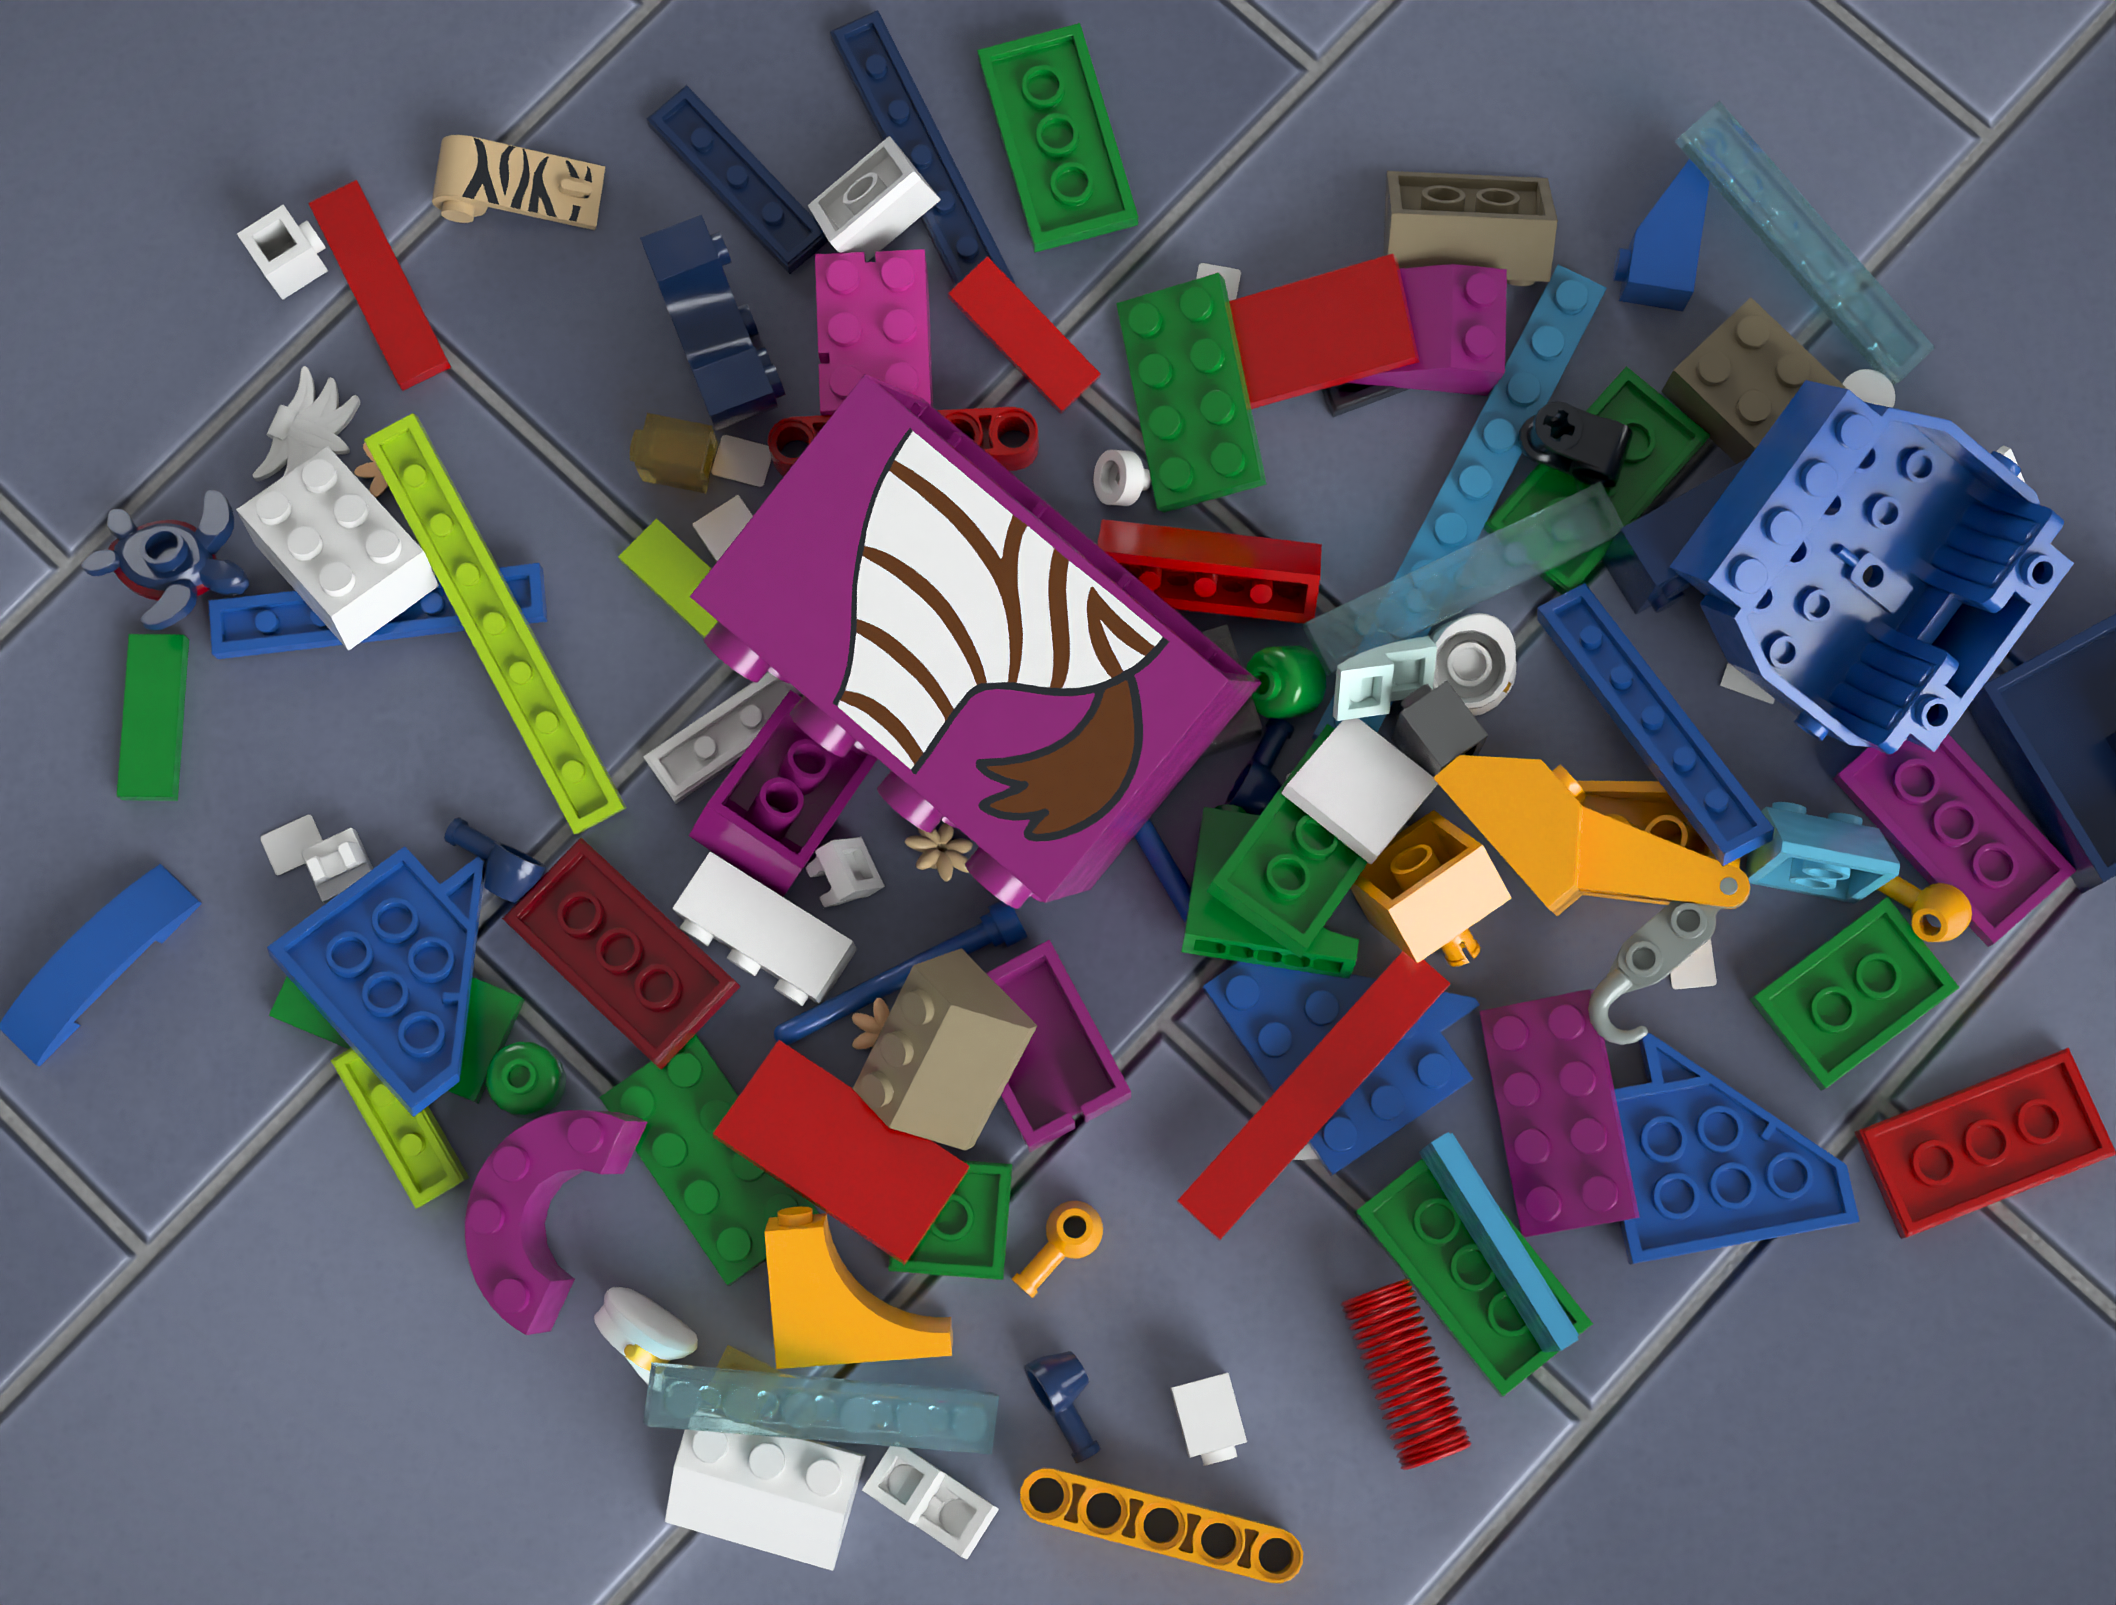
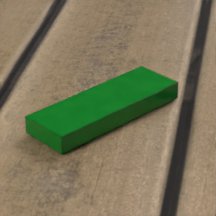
[117,634,189,801]

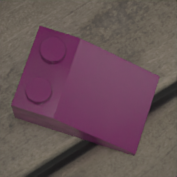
[1347,264,1507,396]
[688,690,878,897]

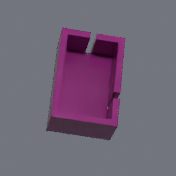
[986,940,1131,1152]

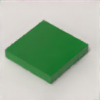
[888,1160,1013,1280]

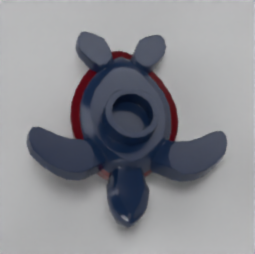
[81,490,249,630]

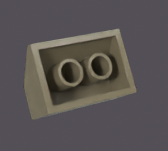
[1383,171,1558,286]
[853,948,1037,1150]

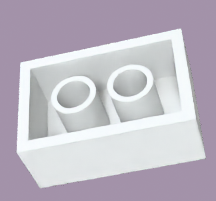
[236,446,439,651]

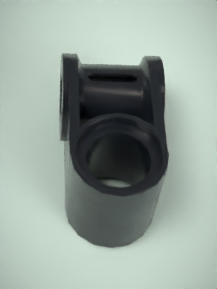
[1518,401,1634,488]

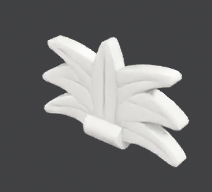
[253,366,361,481]

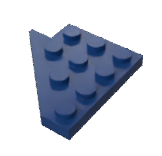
[267,846,485,1117]
[1202,962,1480,1176]
[1614,1033,1860,1265]

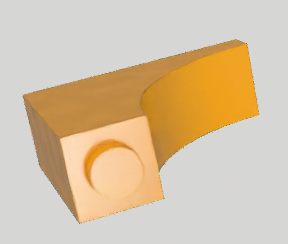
[764,1207,953,1369]

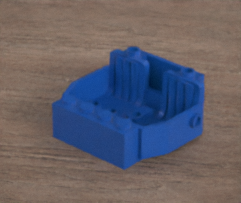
[1670,380,2074,754]

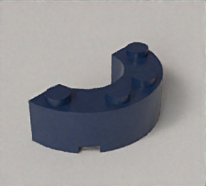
[640,215,786,431]

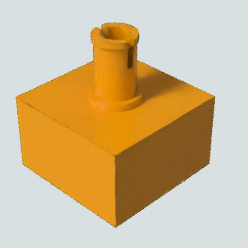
[1350,810,1511,967]

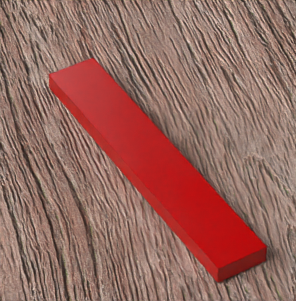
[1177,951,1451,1241]

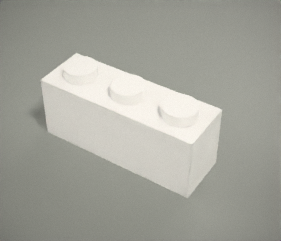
[672,852,857,1006]

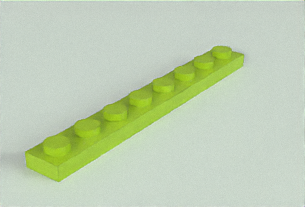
[364,413,627,835]

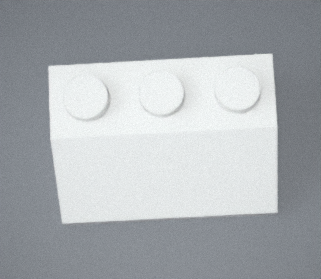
[665,1407,866,1571]

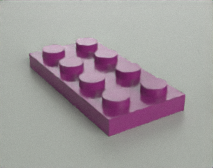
[1833,734,2076,947]
[1479,989,1640,1237]

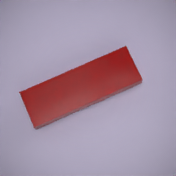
[948,256,1101,414]

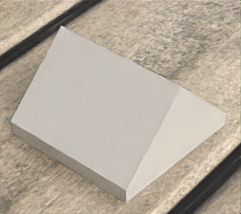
[808,136,941,262]

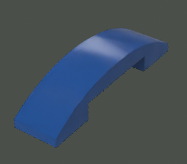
[0,864,202,1066]

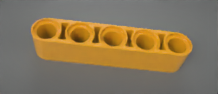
[1020,1467,1303,1584]

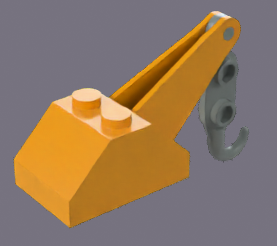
[1433,755,1750,1045]

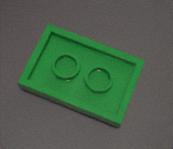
[1749,897,1960,1091]

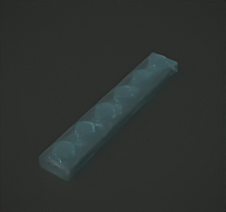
[1675,101,1935,385]
[1302,482,1624,677]
[643,1362,999,1454]

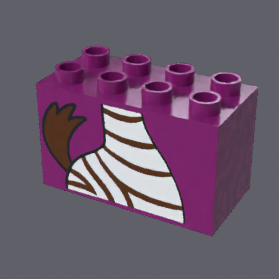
[690,374,1262,909]

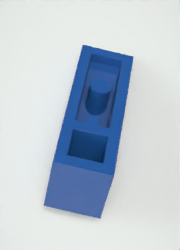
[1613,138,1716,312]

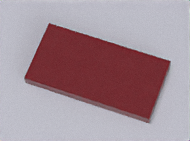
[502,838,741,1070]

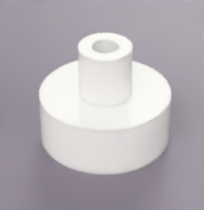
[1093,450,1151,506]

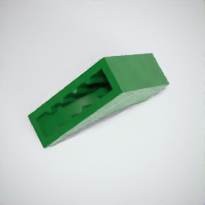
[1181,804,1359,979]

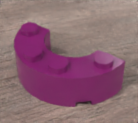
[465,1110,647,1335]

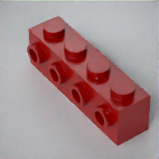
[1097,519,1322,625]

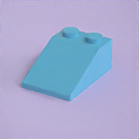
[1745,802,1900,904]

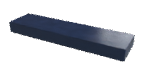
[647,85,828,274]

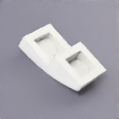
[862,1440,999,1559]

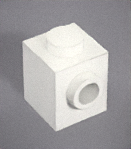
[237,204,328,300]

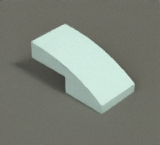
[1333,636,1437,721]

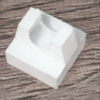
[300,828,373,903]
[805,837,885,907]

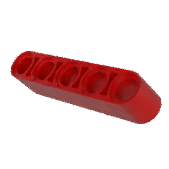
[767,407,1039,477]

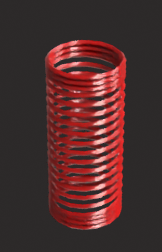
[1340,1278,1472,1470]

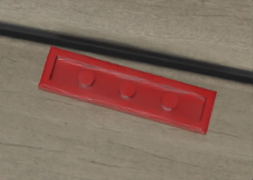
[308,180,451,391]

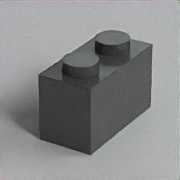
[1391,681,1488,789]

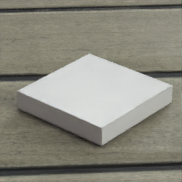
[1281,718,1438,865]

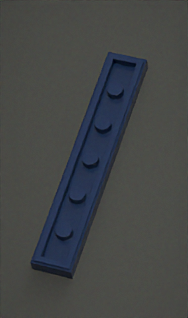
[830,10,1015,286]

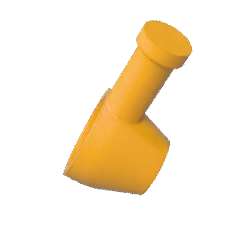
[1877,876,1972,942]
[1011,1201,1103,1299]

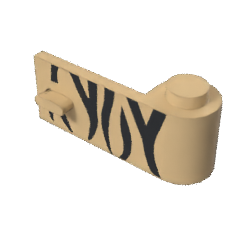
[432,135,605,230]

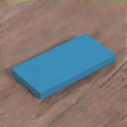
[1419,1132,1579,1352]

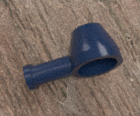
[1225,718,1294,815]
[444,817,546,903]
[1024,1351,1101,1463]

